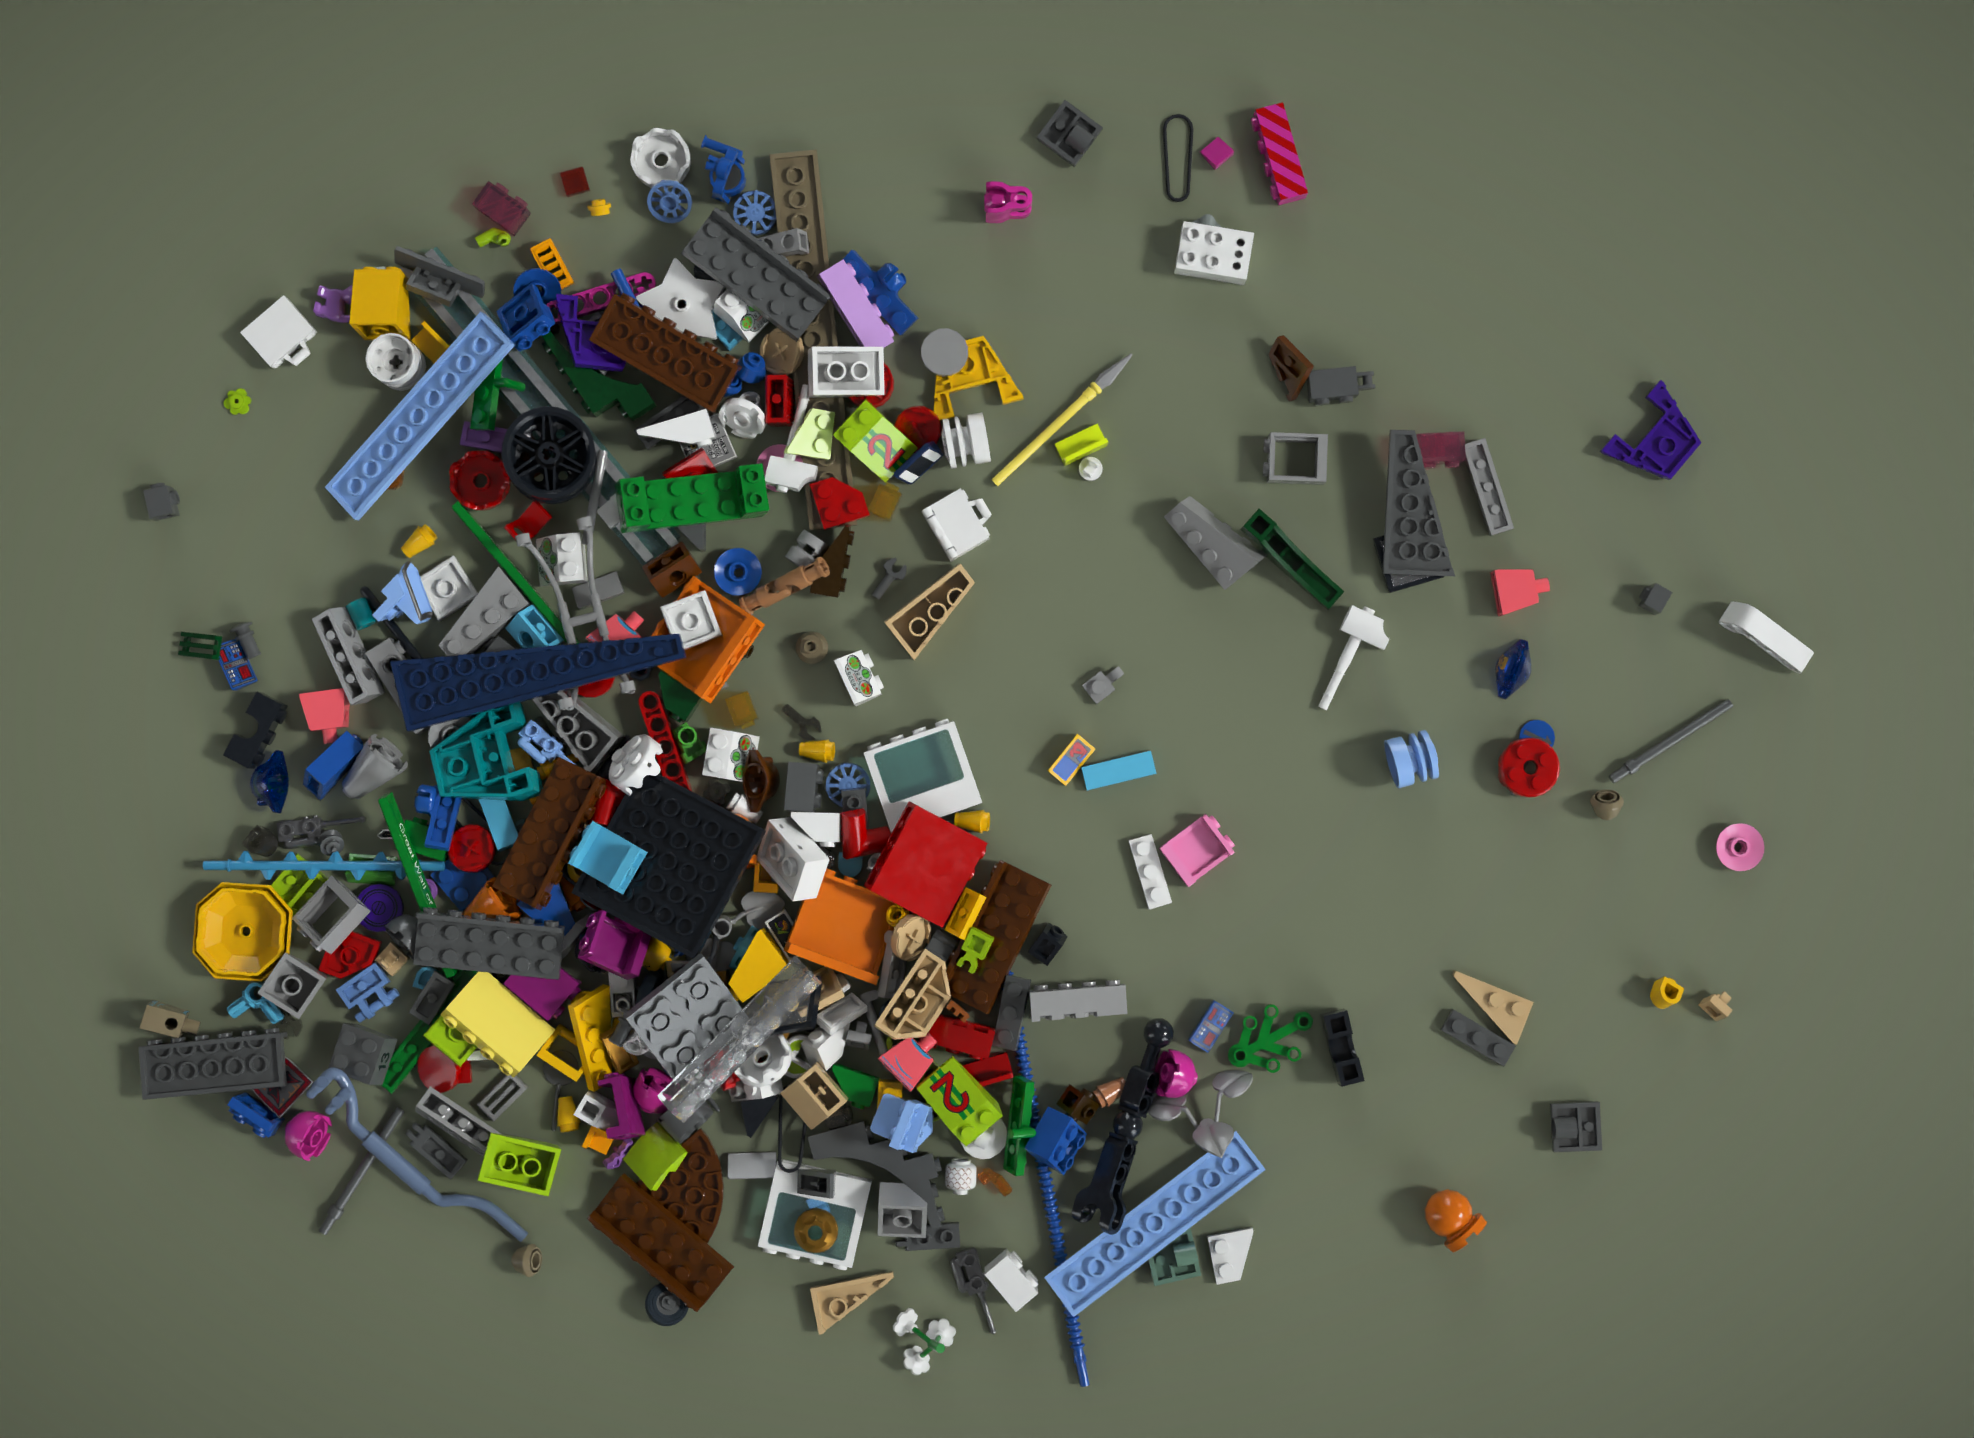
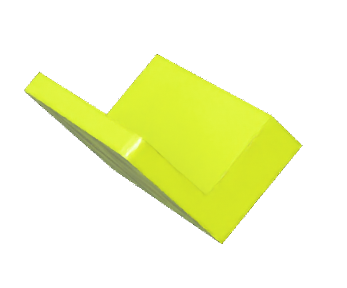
[1055,423,1108,466]

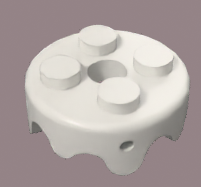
[630,128,691,190]
[609,734,663,796]
[729,1026,792,1087]

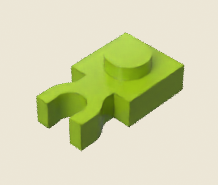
[957,927,994,974]

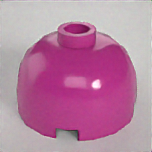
[1154,1049,1198,1098]
[633,1068,683,1114]
[285,1111,332,1161]

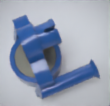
[701,135,746,204]

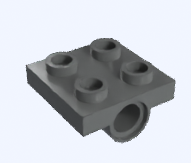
[1037,100,1103,167]
[1550,1101,1602,1152]

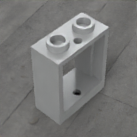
[1263,432,1328,485]
[292,875,370,954]

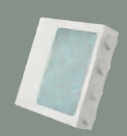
[863,719,982,833]
[758,1159,872,1270]

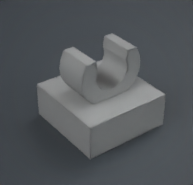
[846,1021,872,1050]

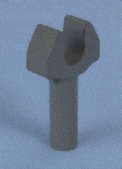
[872,558,907,600]

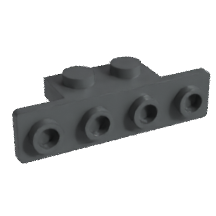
[394,246,485,307]

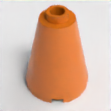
[462,877,523,920]

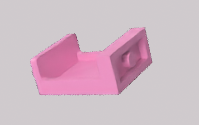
[1159,814,1235,887]

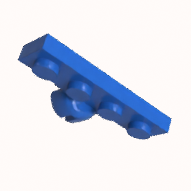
[842,250,919,335]
[414,784,462,851]

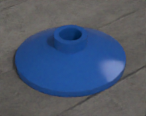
[513,268,561,310]
[714,548,762,596]

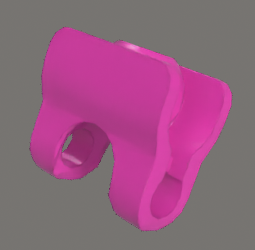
[984,181,1032,223]

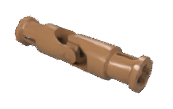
[739,557,830,615]

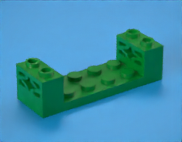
[614,463,770,533]

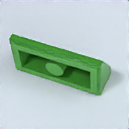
[345,853,398,886]

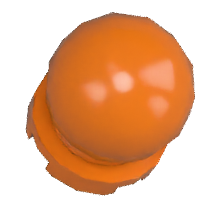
[1425,1189,1487,1253]

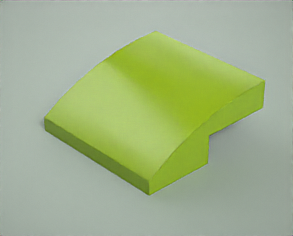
[270,853,328,915]
[623,1122,688,1191]

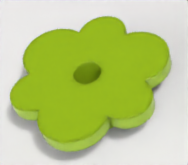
[223,388,252,415]

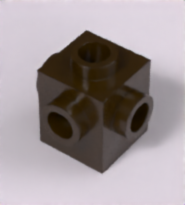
[1056,1084,1100,1125]

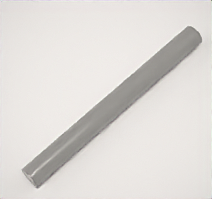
[581,450,608,545]

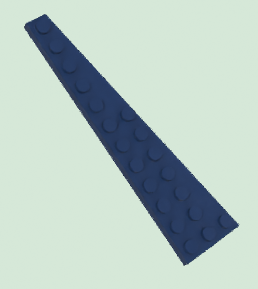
[390,634,686,732]

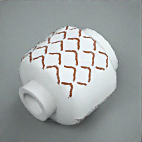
[945,1158,977,1195]

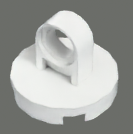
[719,391,766,439]
[960,1118,1007,1159]

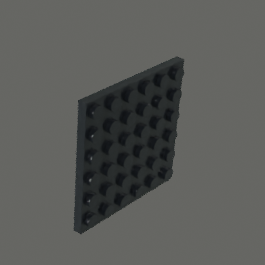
[571,774,766,958]

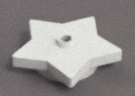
[636,258,725,340]

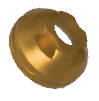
[794,1208,838,1253]

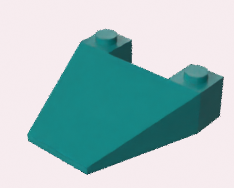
[429,703,543,801]

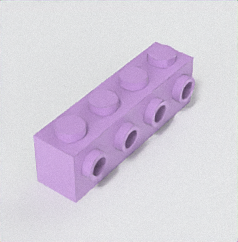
[817,259,894,348]

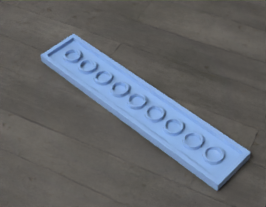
[325,311,515,521]
[1044,1131,1266,1317]

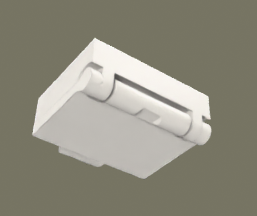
[240,295,317,369]
[922,488,992,562]

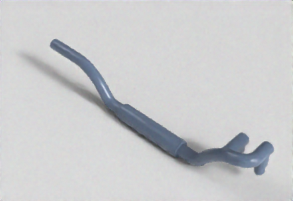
[306,1067,528,1242]

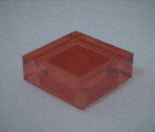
[560,166,590,197]

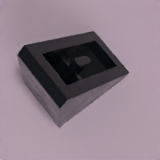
[741,1094,780,1138]

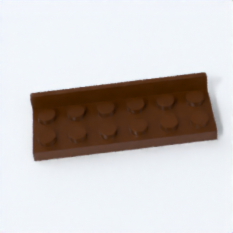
[589,292,742,413]
[492,757,607,910]
[946,860,1052,1014]
[587,1173,734,1312]

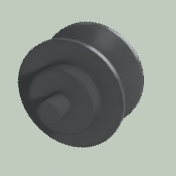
[318,829,344,856]

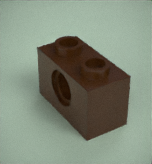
[642,541,702,598]

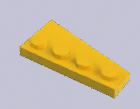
[568,984,612,1092]

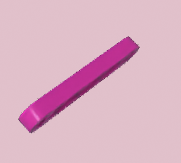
[546,272,656,325]

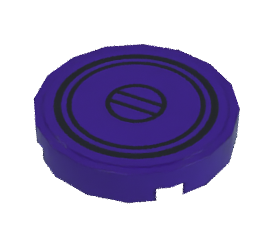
[358,884,404,932]

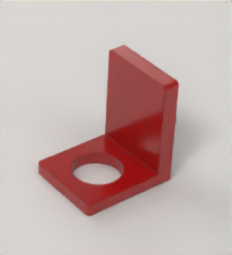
[504,501,552,540]

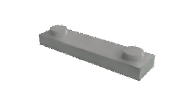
[1461,438,1514,536]

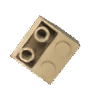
[780,1062,848,1130]

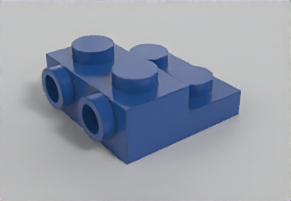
[496,283,555,351]
[227,1092,285,1138]

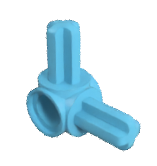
[227,981,284,1024]

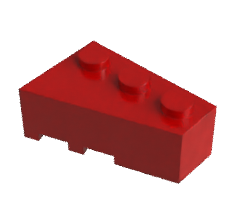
[918,1014,995,1060]

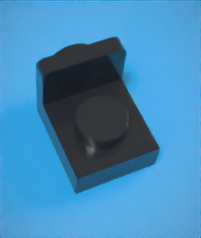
[1028,923,1067,966]

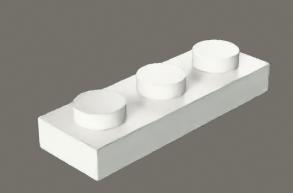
[1129,834,1172,909]

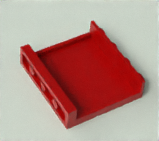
[864,801,988,928]

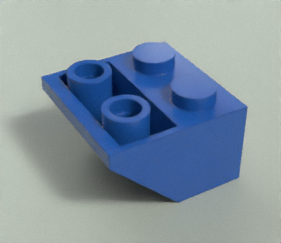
[1025,1106,1087,1175]

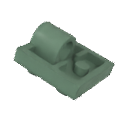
[1148,1228,1201,1286]

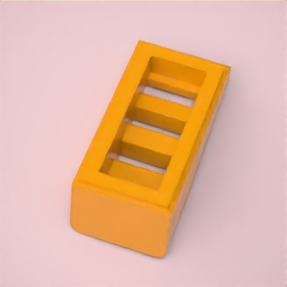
[530,238,574,290]

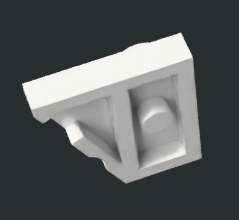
[1207,1227,1253,1285]

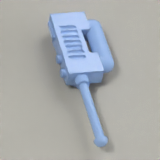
[517,720,576,765]

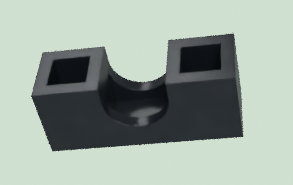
[223,692,288,769]
[1320,1009,1365,1087]

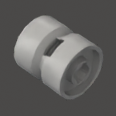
[785,529,829,567]

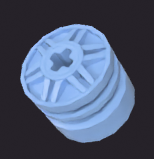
[1384,730,1439,788]

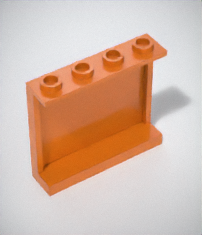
[651,576,765,704]
[784,868,899,985]

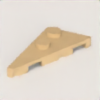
[1452,970,1534,1045]
[810,1271,894,1335]

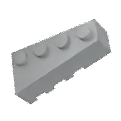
[1164,496,1267,590]
[439,566,532,656]
[533,689,624,773]
[1029,980,1127,1022]

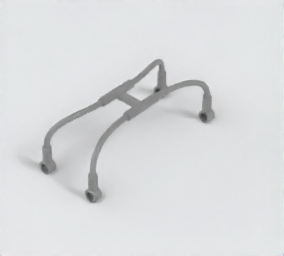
[515,516,636,711]

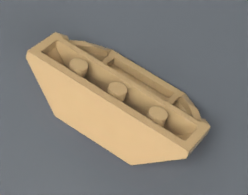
[874,949,951,1040]

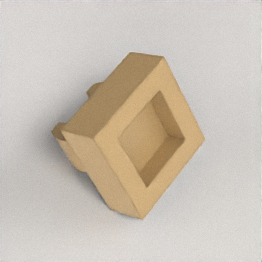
[375,942,410,976]
[1698,991,1732,1021]

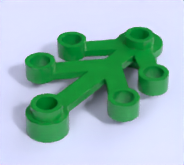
[1228,1004,1313,1073]

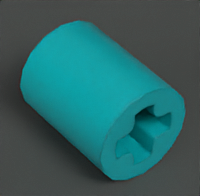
[346,598,377,630]

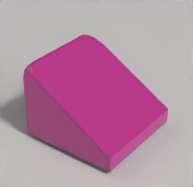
[1200,137,1234,170]

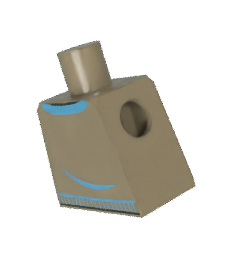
[139,1000,201,1038]

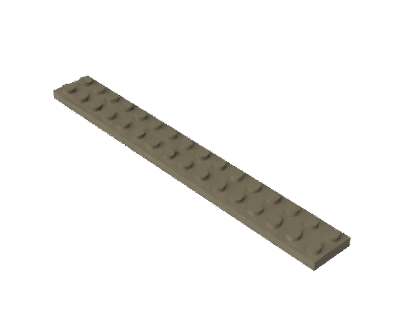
[770,149,857,531]

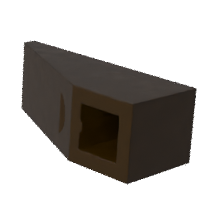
[810,524,855,598]

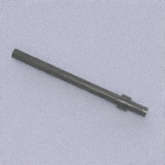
[1609,699,1733,783]
[319,1107,405,1235]

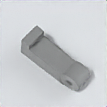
[757,228,809,257]

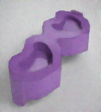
[602,1138,634,1169]

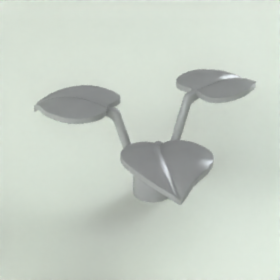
[700,890,785,971]
[1148,1070,1253,1158]

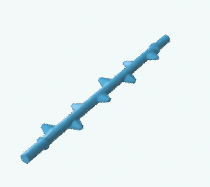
[203,851,445,880]

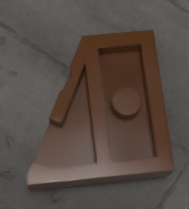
[1268,335,1314,401]

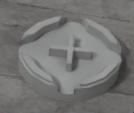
[921,328,968,376]

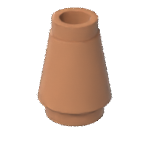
[1092,1077,1125,1108]

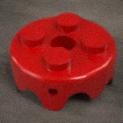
[449,450,511,511]
[1498,738,1560,797]

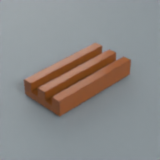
[945,998,970,1023]

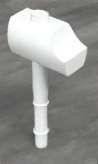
[765,384,818,493]
[1318,605,1389,710]

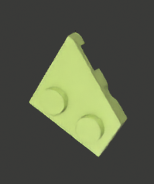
[784,408,835,460]

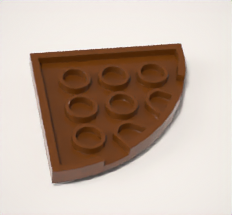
[636,1128,724,1243]

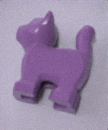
[313,285,353,323]

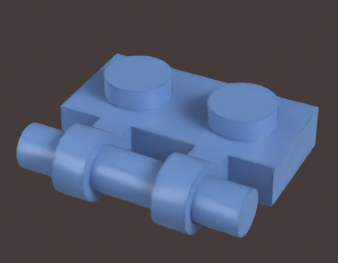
[336,962,400,1023]

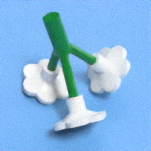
[893,1308,956,1375]

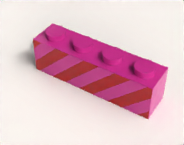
[1251,102,1308,206]

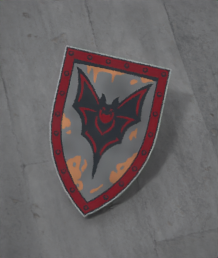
[253,1056,313,1118]

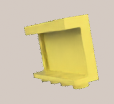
[440,971,555,1077]

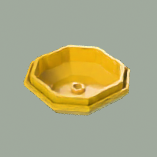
[192,882,293,982]

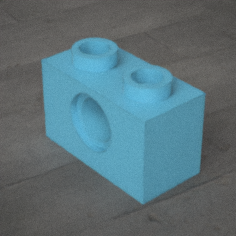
[505,604,564,649]

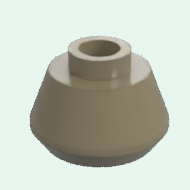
[796,631,828,664]
[1590,790,1624,820]
[511,1244,542,1277]

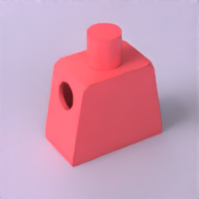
[1490,569,1550,617]
[299,688,350,744]

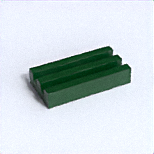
[178,632,222,660]

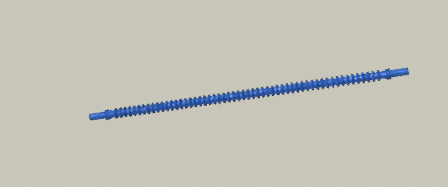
[1002,970,1090,1387]

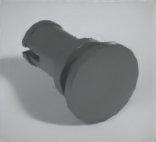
[230,622,261,660]
[608,1008,633,1047]

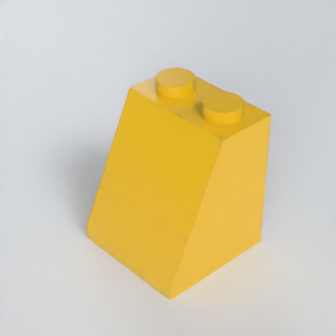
[349,267,411,340]
[728,928,793,1003]

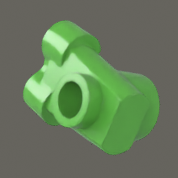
[671,722,707,764]

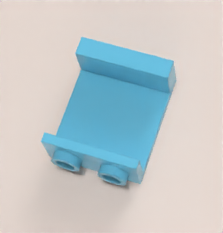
[568,821,648,894]

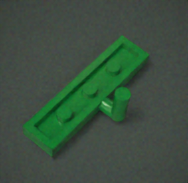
[470,359,526,431]
[1003,1075,1036,1176]

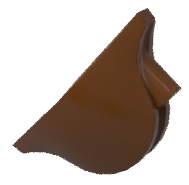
[742,749,780,813]

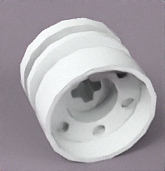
[366,333,426,391]
[941,412,991,469]

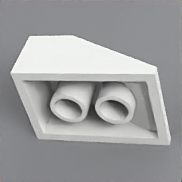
[808,346,885,398]
[637,409,716,448]

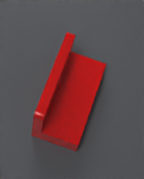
[962,1052,1014,1086]

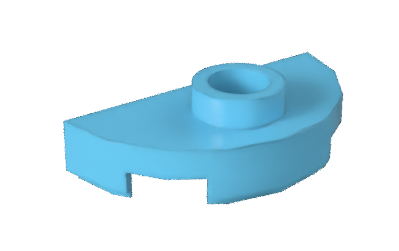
[729,926,760,970]

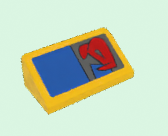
[1048,734,1095,786]

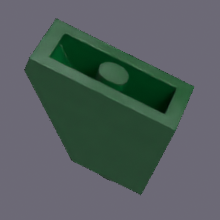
[658,671,702,723]

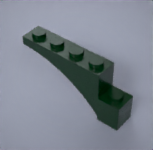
[541,331,657,421]
[1240,508,1344,610]

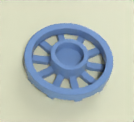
[647,180,692,223]
[733,190,777,236]
[826,763,870,807]

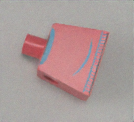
[586,611,644,643]
[878,1033,937,1092]

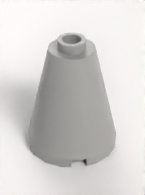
[342,734,408,799]

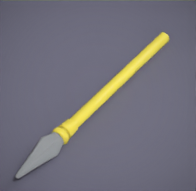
[991,354,1133,486]

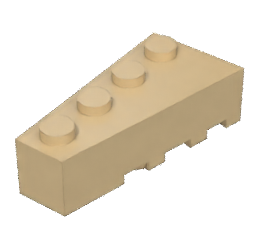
[884,563,975,660]

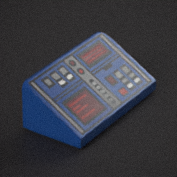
[218,639,258,691]
[1188,1000,1234,1053]

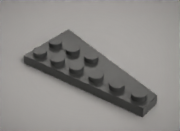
[1382,429,1455,576]

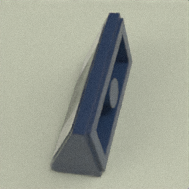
[893,441,944,484]

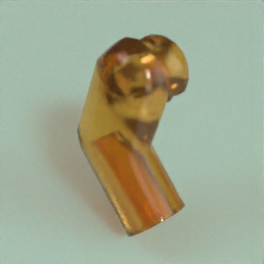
[978,1168,1012,1196]

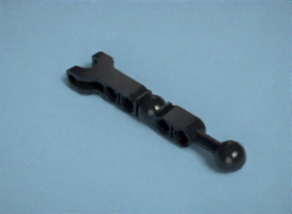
[1072,1018,1174,1235]

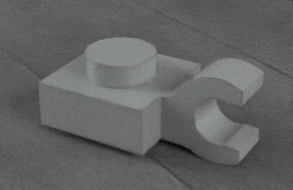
[1082,666,1124,704]

